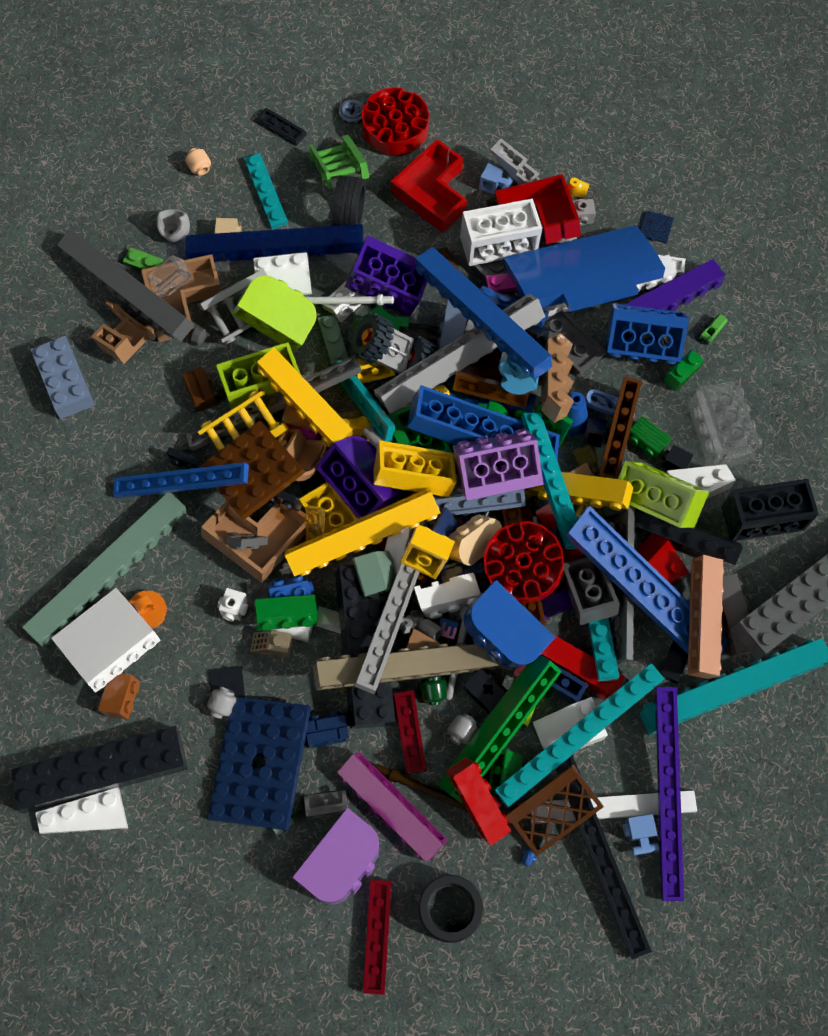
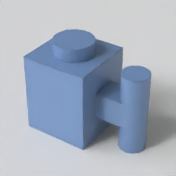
[479,163,514,195]
[623,814,659,855]

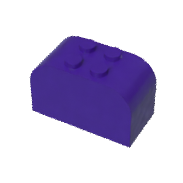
[315,436,403,519]

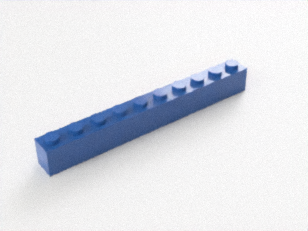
[415,247,552,380]

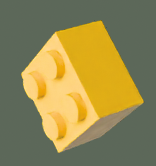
[400,524,455,579]

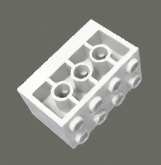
[460,199,542,266]

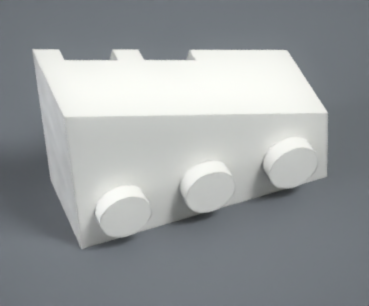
[666,464,736,499]
[414,573,481,619]

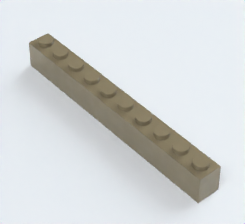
[312,642,506,691]

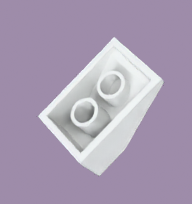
[533,697,608,750]

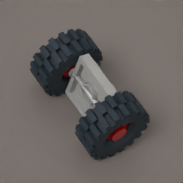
[349,313,437,376]

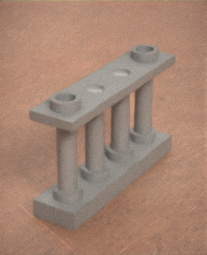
[198,269,267,344]

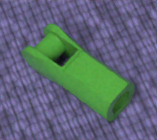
[700,314,727,345]

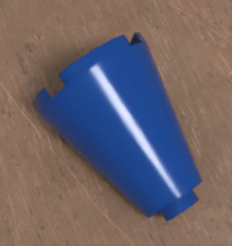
[566,392,589,436]

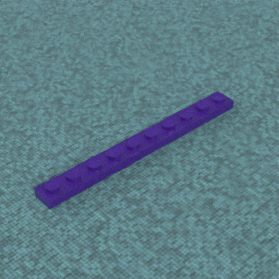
[655,687,684,901]

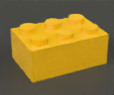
[299,482,358,536]

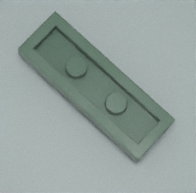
[318,314,348,366]

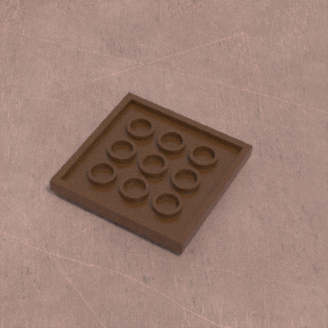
[199,421,305,520]

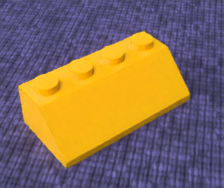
[373,440,456,497]

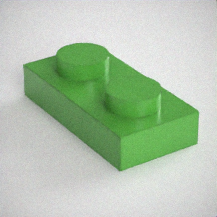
[123,248,164,271]

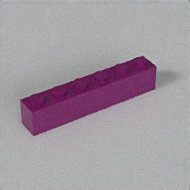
[337,752,448,863]

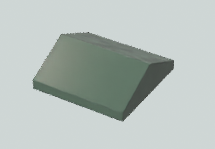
[352,551,396,597]

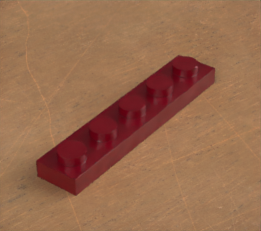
[363,880,392,995]

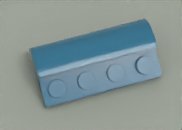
[498,352,539,395]

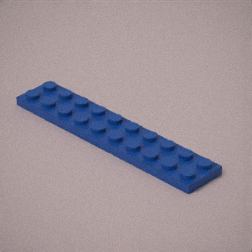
[565,506,729,653]

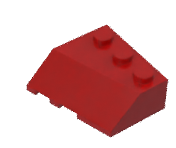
[634,533,690,606]

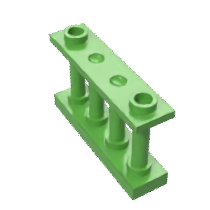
[308,135,369,189]

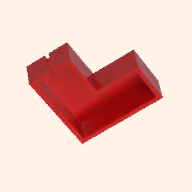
[391,139,467,233]
[495,174,581,244]

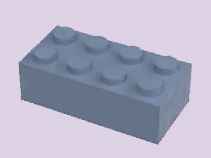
[31,336,95,419]

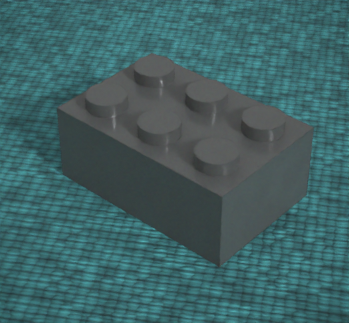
[562,557,619,625]

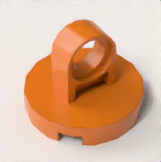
[129,591,167,629]

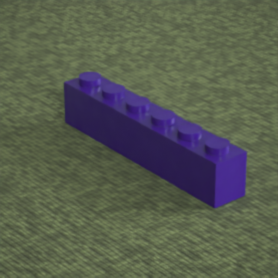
[625,259,725,311]

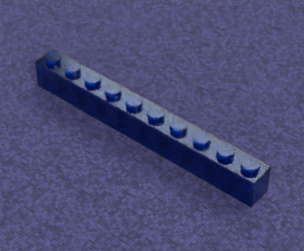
[186,224,365,263]

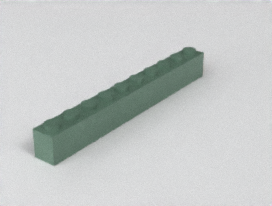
[23,492,188,648]

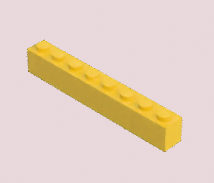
[285,488,440,576]

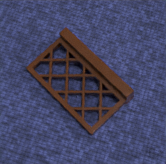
[505,764,604,856]

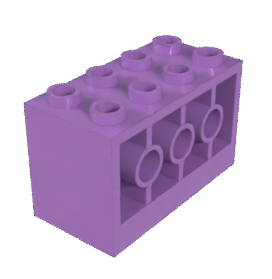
[453,429,543,501]

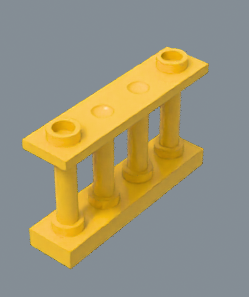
[198,390,289,451]

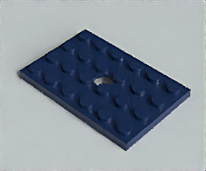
[207,697,311,831]

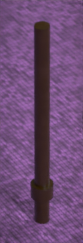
[375,764,468,813]

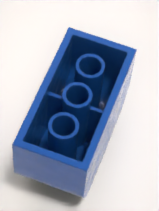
[464,580,556,669]

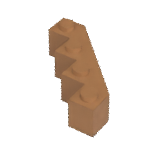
[541,333,574,423]

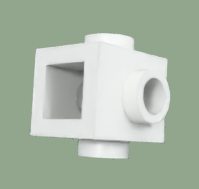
[217,588,248,621]

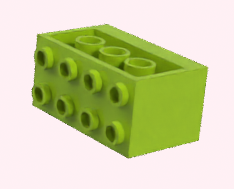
[618,461,709,528]

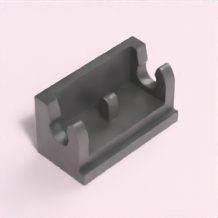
[304,790,348,819]

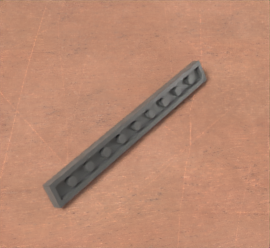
[186,356,362,452]

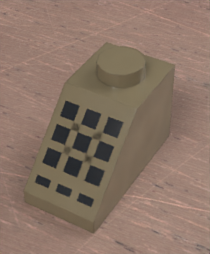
[250,630,293,658]

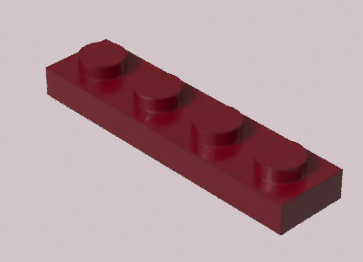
[394,690,427,775]

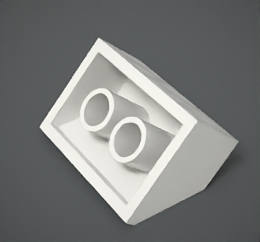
[253,252,312,295]

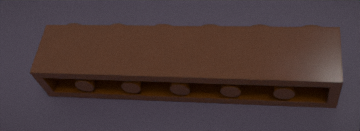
[598,376,642,479]

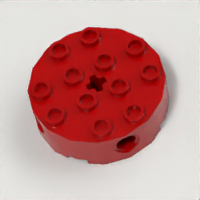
[361,87,430,156]
[484,521,564,604]

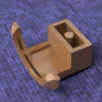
[91,302,156,364]
[278,428,328,481]

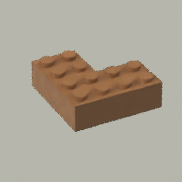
[142,254,221,342]
[201,501,312,583]

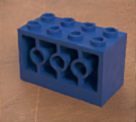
[605,303,689,364]

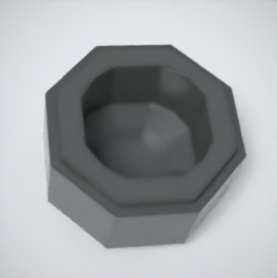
[191,327,207,346]

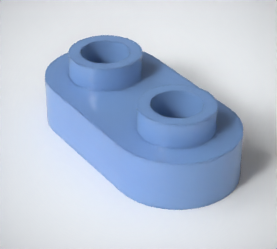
[585,389,618,415]

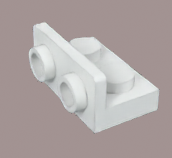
[321,281,363,322]

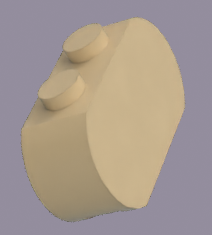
[448,515,502,566]

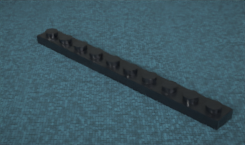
[555,755,652,960]

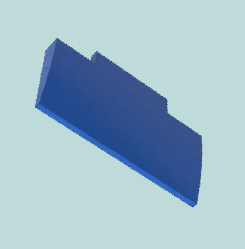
[503,225,665,312]

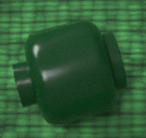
[420,676,447,706]

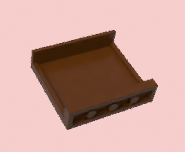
[453,348,530,409]

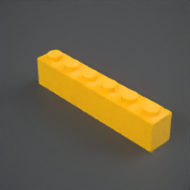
[257,347,353,447]
[524,472,634,511]

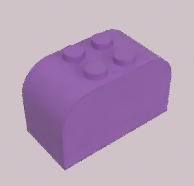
[293,808,379,905]

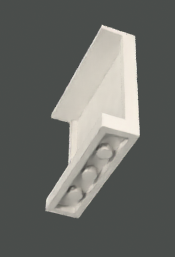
[51,588,161,693]

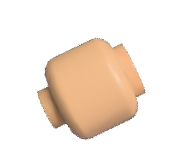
[185,148,211,175]

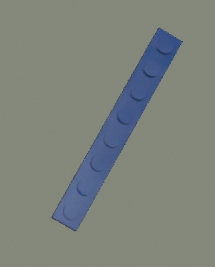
[113,462,249,498]

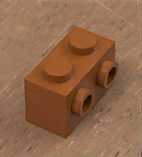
[98,673,140,720]

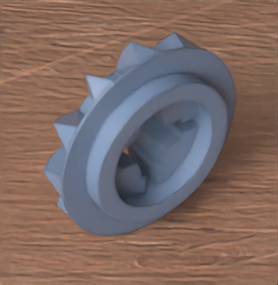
[339,100,364,124]

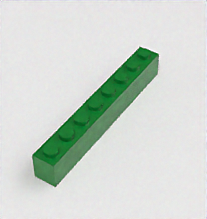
[437,655,562,804]

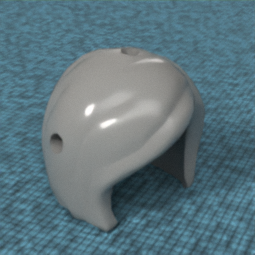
[156,209,190,242]

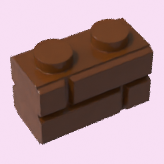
[182,367,219,412]

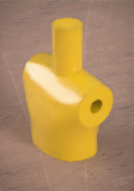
[566,178,589,199]

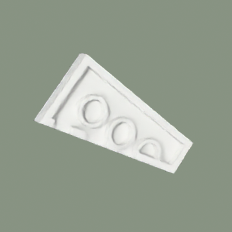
[36,787,128,834]

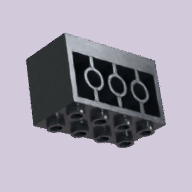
[721,479,819,541]

